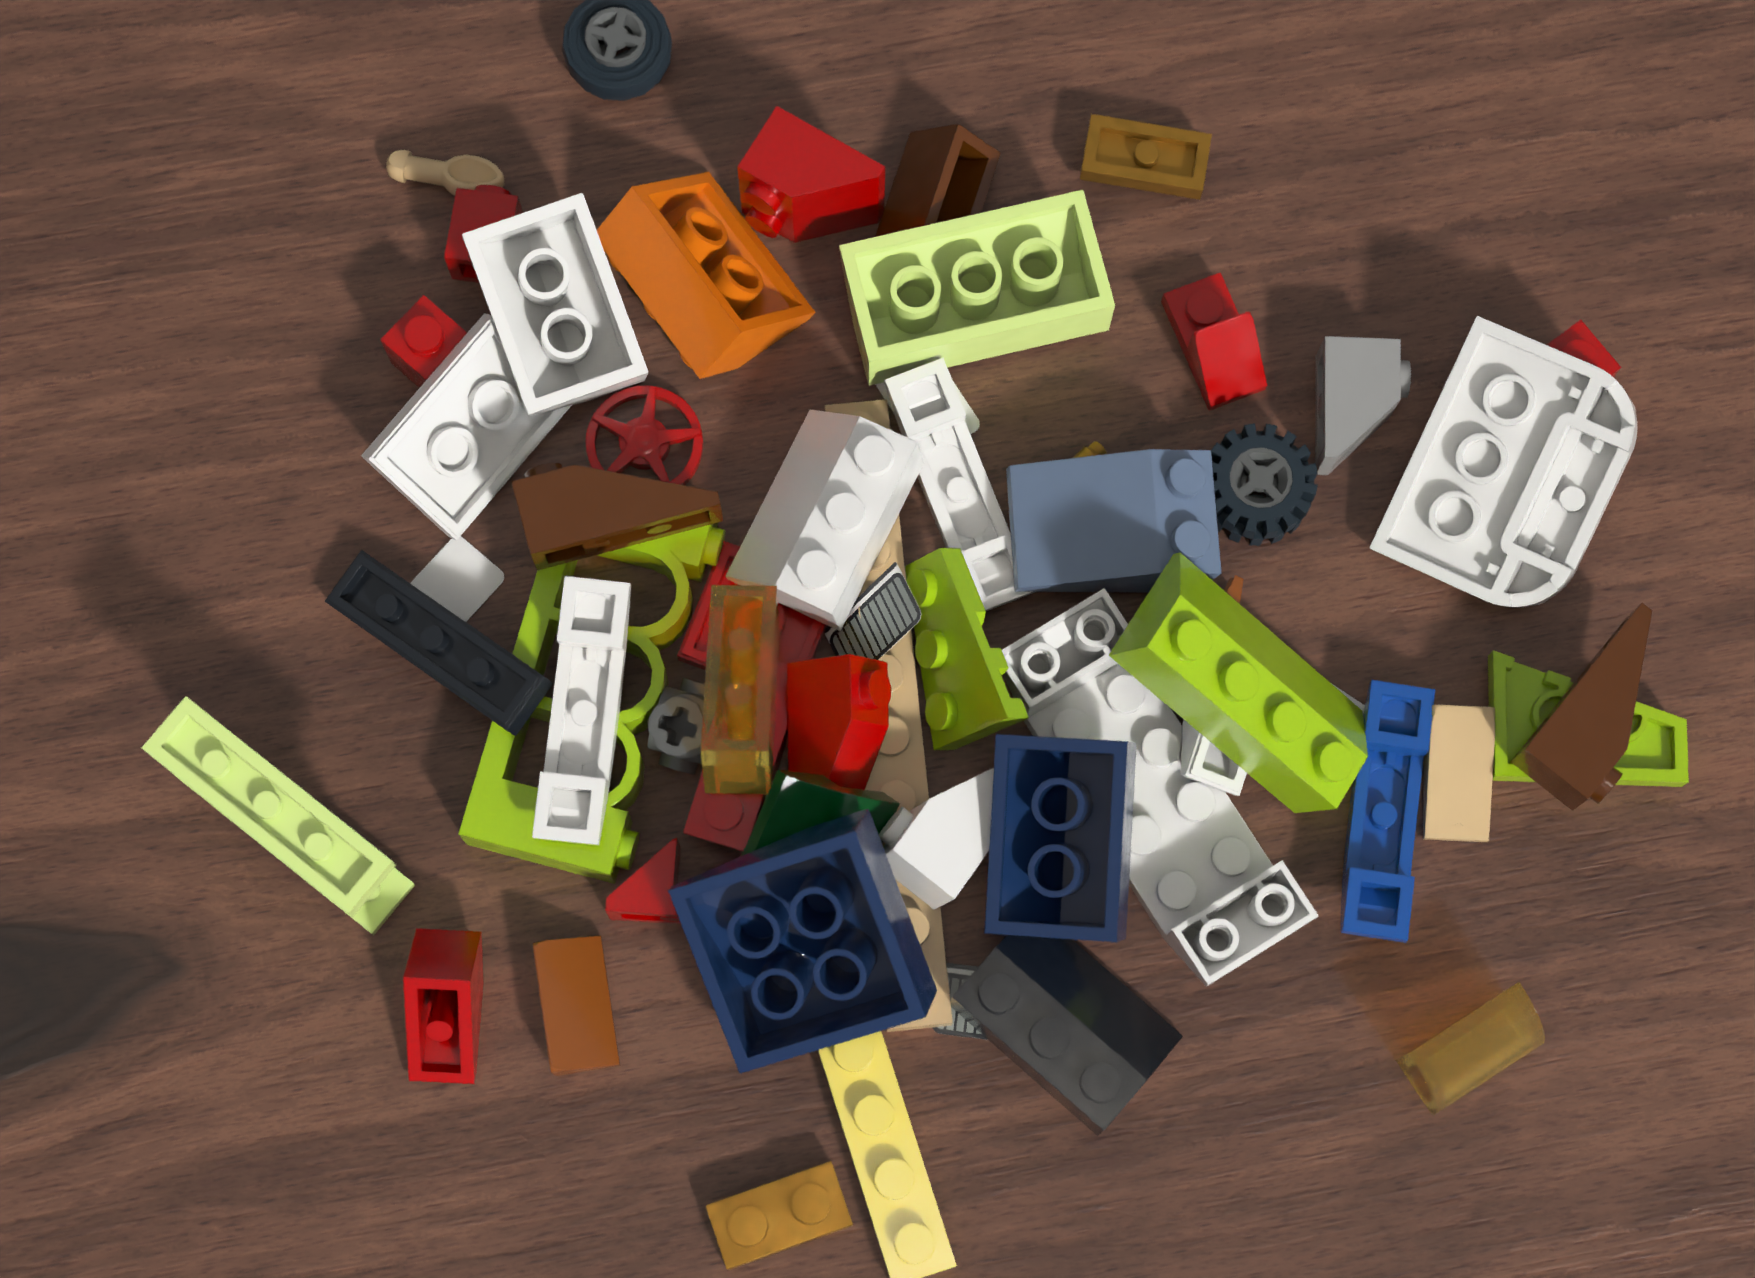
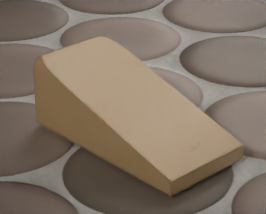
[1423,705,1495,842]

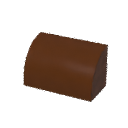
[875,124,1001,237]

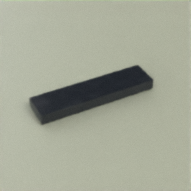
[324,550,553,736]

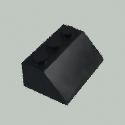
[950,935,1183,1136]

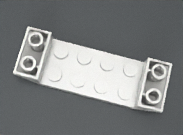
[1002,588,1318,987]

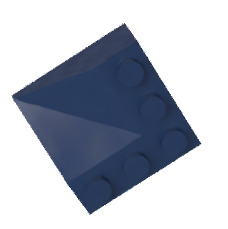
[668,808,937,1073]

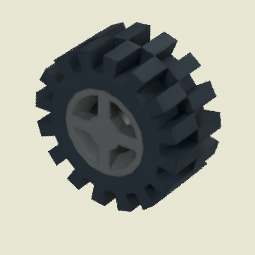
[1211,423,1318,546]

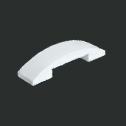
[884,358,1035,611]
[532,576,631,845]

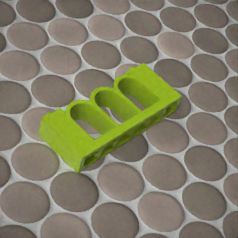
[459,523,726,884]

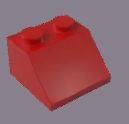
[737,106,885,243]

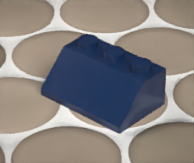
[985,734,1137,942]

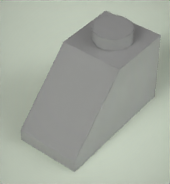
[1315,336,1411,475]

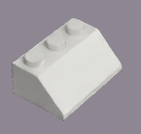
[462,193,649,416]
[726,410,924,631]

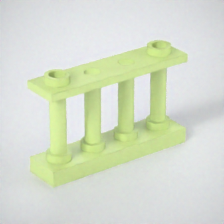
[142,696,415,935]

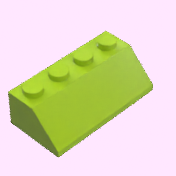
[1109,552,1368,813]

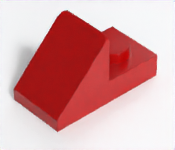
[1161,272,1267,411]
[605,838,681,924]

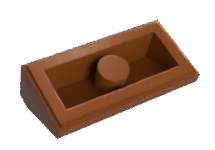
[533,936,620,1076]

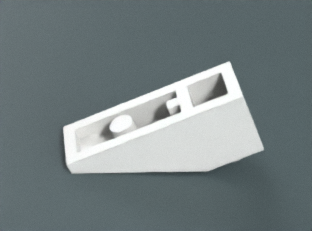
[879,768,994,909]

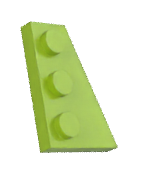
[905,548,1029,750]
[1488,650,1689,787]

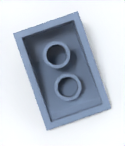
[1006,449,1222,593]

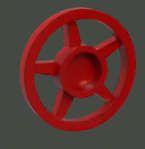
[585,385,703,485]

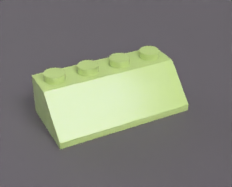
[839,190,1115,386]

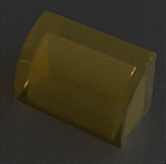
[1396,982,1545,1116]

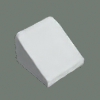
[1181,720,1247,796]

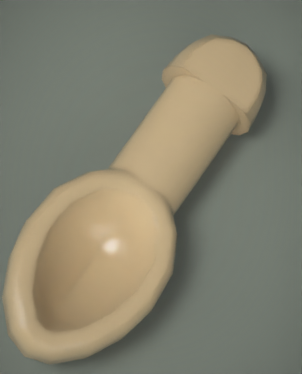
[386,150,505,196]

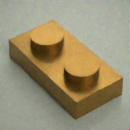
[1080,114,1212,200]
[706,1161,853,1270]

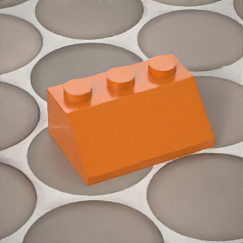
[597,172,816,379]

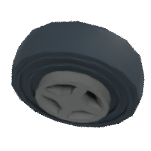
[562,0,672,101]

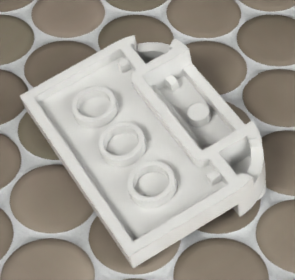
[1370,316,1637,607]

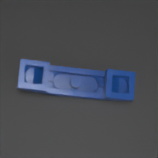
[1340,680,1435,943]

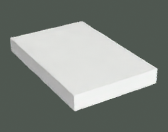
[361,313,572,541]

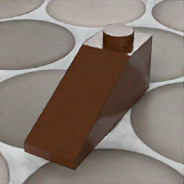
[511,463,723,571]
[1511,603,1653,811]

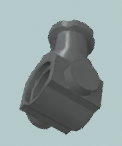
[647,678,727,775]

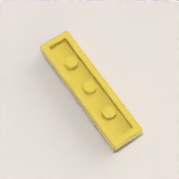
[818,1031,957,1278]

